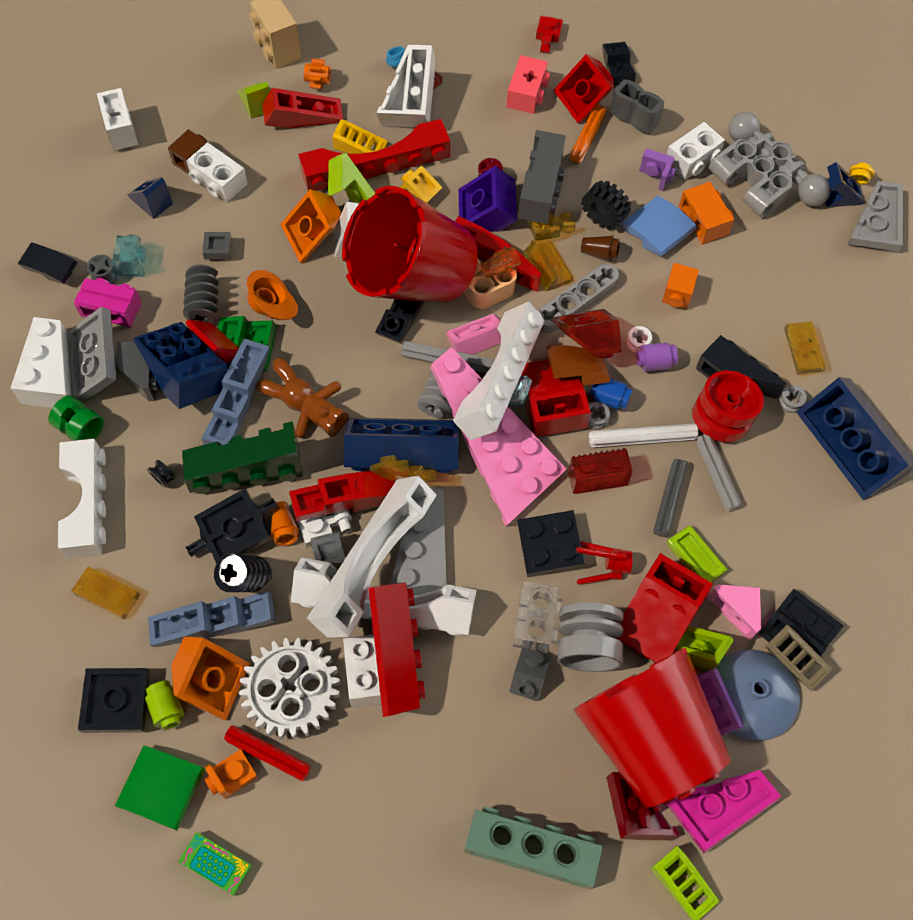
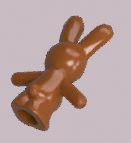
[256,358,349,438]

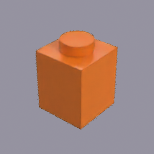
[662,263,699,309]

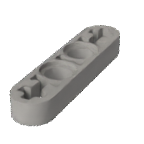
[539,264,619,333]

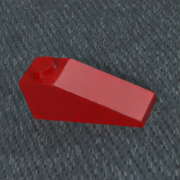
[262,88,343,129]

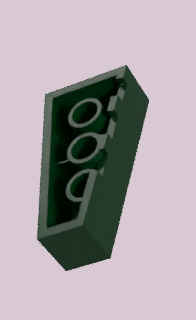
[182,421,303,494]

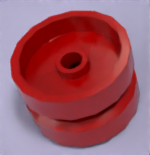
[692,370,764,443]

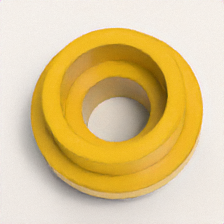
[849,162,875,185]

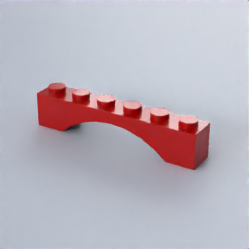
[298,119,451,191]

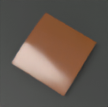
[546,345,610,385]

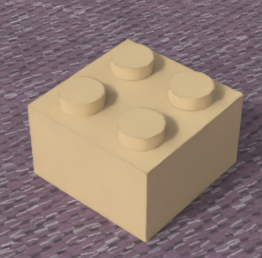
[249,0,302,69]

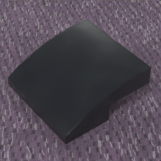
[758,589,843,673]

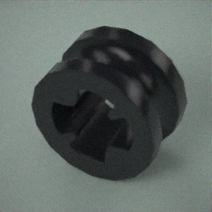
[147,459,176,488]

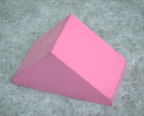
[708,584,761,641]

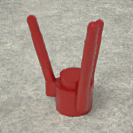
[576,541,633,585]

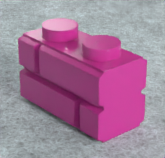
[74,278,141,327]

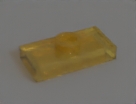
[784,321,826,375]

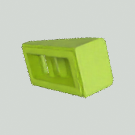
[650,845,719,920]

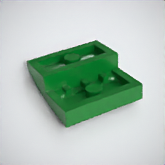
[218,316,277,372]
[115,745,205,831]

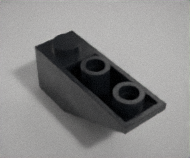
[696,335,787,399]

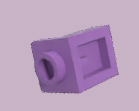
[639,148,676,191]

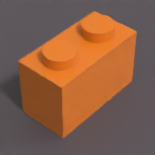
[678,182,734,244]

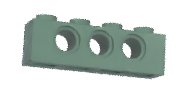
[464,807,603,889]

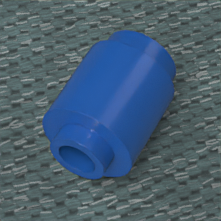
[590,378,633,410]

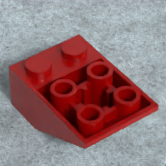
[519,359,591,437]
[616,553,713,663]

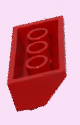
[368,582,425,717]

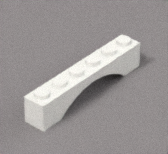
[453,301,545,440]
[307,476,437,638]
[291,557,477,635]

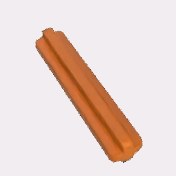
[569,104,607,164]

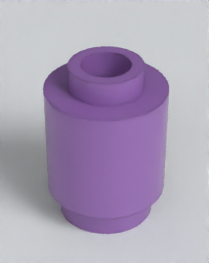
[636,342,678,372]

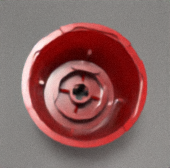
[342,186,478,303]
[573,648,731,808]

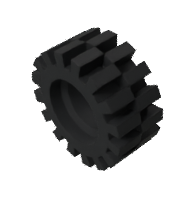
[581,180,631,230]

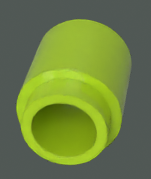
[145,681,185,730]

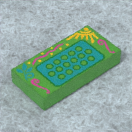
[178,832,253,896]

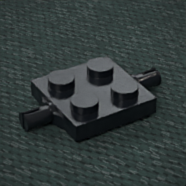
[186,488,279,564]

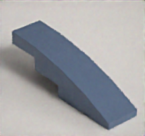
[202,339,270,445]
[148,591,276,647]

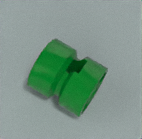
[48,395,104,441]

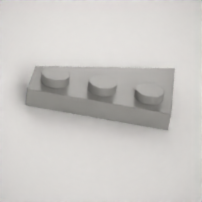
[848,181,903,252]

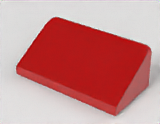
[186,319,239,364]

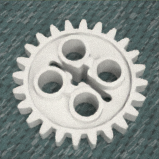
[239,638,341,740]

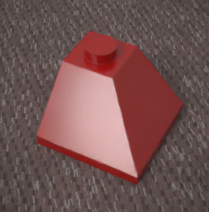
[553,54,614,124]

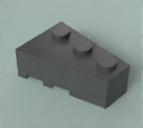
[518,130,566,224]

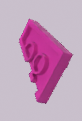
[666,770,781,854]

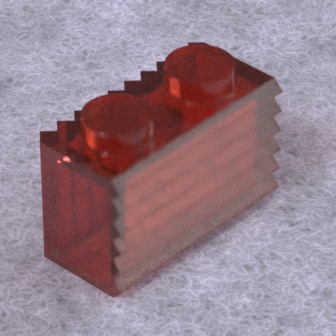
[568,447,633,494]

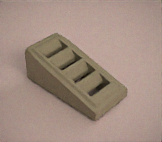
[765,624,832,691]

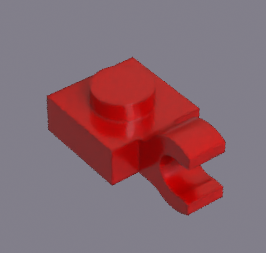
[536,16,563,53]

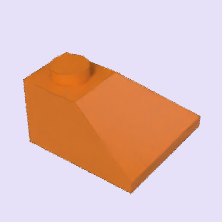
[280,189,342,263]
[171,637,250,721]

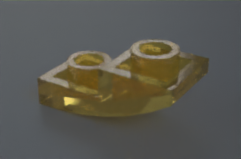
[370,456,437,483]

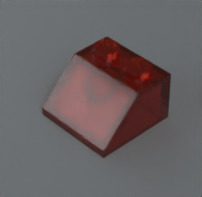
[552,309,622,359]

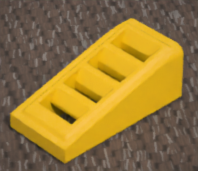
[332,120,388,154]

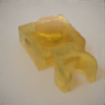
[527,212,576,241]

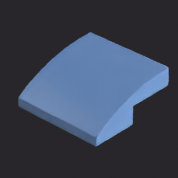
[622,196,697,256]

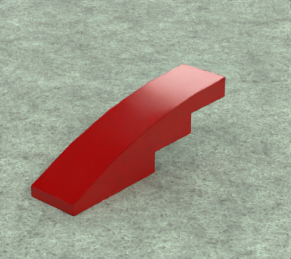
[455,216,542,292]

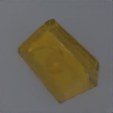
[523,240,574,291]

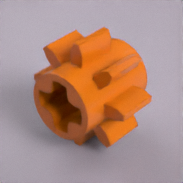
[304,58,331,89]

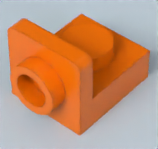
[204,749,258,800]

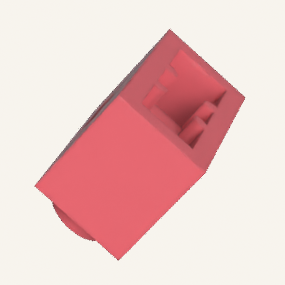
[506,55,551,114]

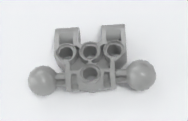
[708,112,831,218]

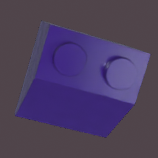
[458,166,517,232]

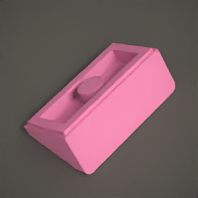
[446,314,501,355]

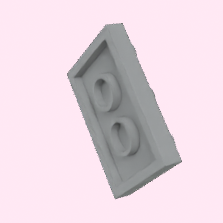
[68,307,116,403]

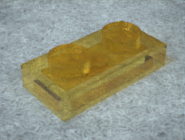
[71,566,140,620]

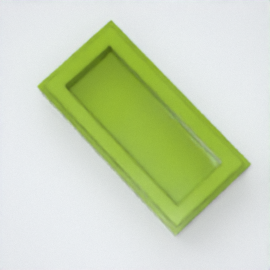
[666,525,728,583]

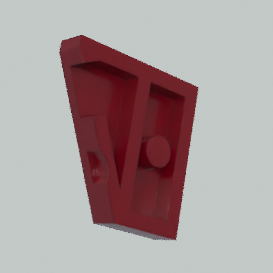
[606,772,679,841]

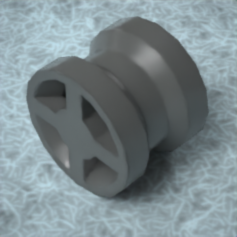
[87,254,118,284]

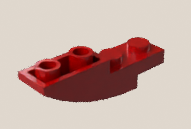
[289,471,403,522]

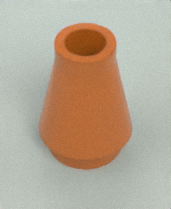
[271,501,300,546]

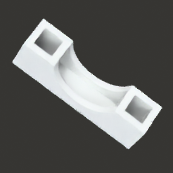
[58,439,106,559]

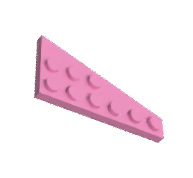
[430,347,566,527]

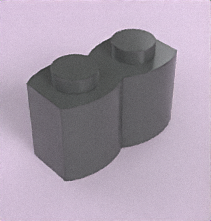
[610,80,664,134]

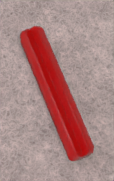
[224,725,311,781]

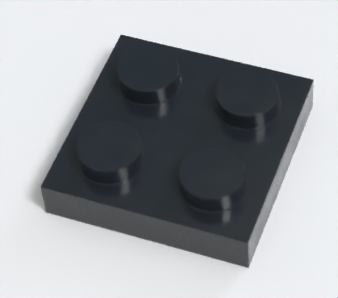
[517,510,585,577]
[78,668,150,733]

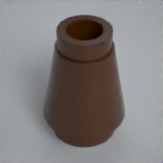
[581,235,620,261]

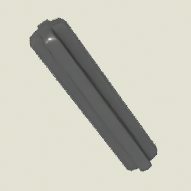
[653,459,688,537]

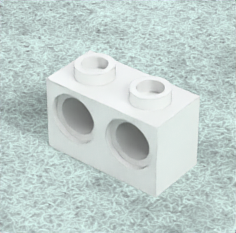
[97,88,138,151]
[666,122,725,181]
[186,143,248,202]
[343,635,381,708]

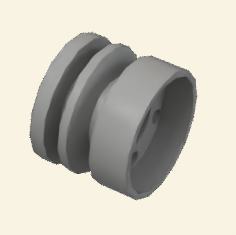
[557,602,623,672]

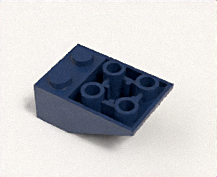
[134,321,228,409]

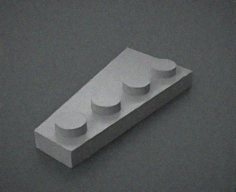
[391,486,446,595]

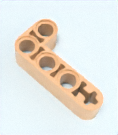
[464,260,517,310]

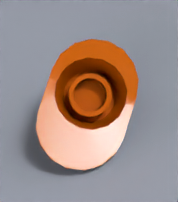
[246,270,298,320]

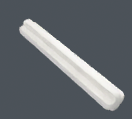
[588,423,698,447]

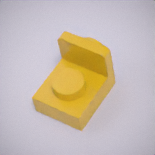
[400,165,442,203]

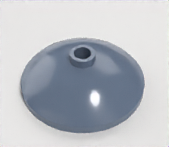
[715,649,800,741]

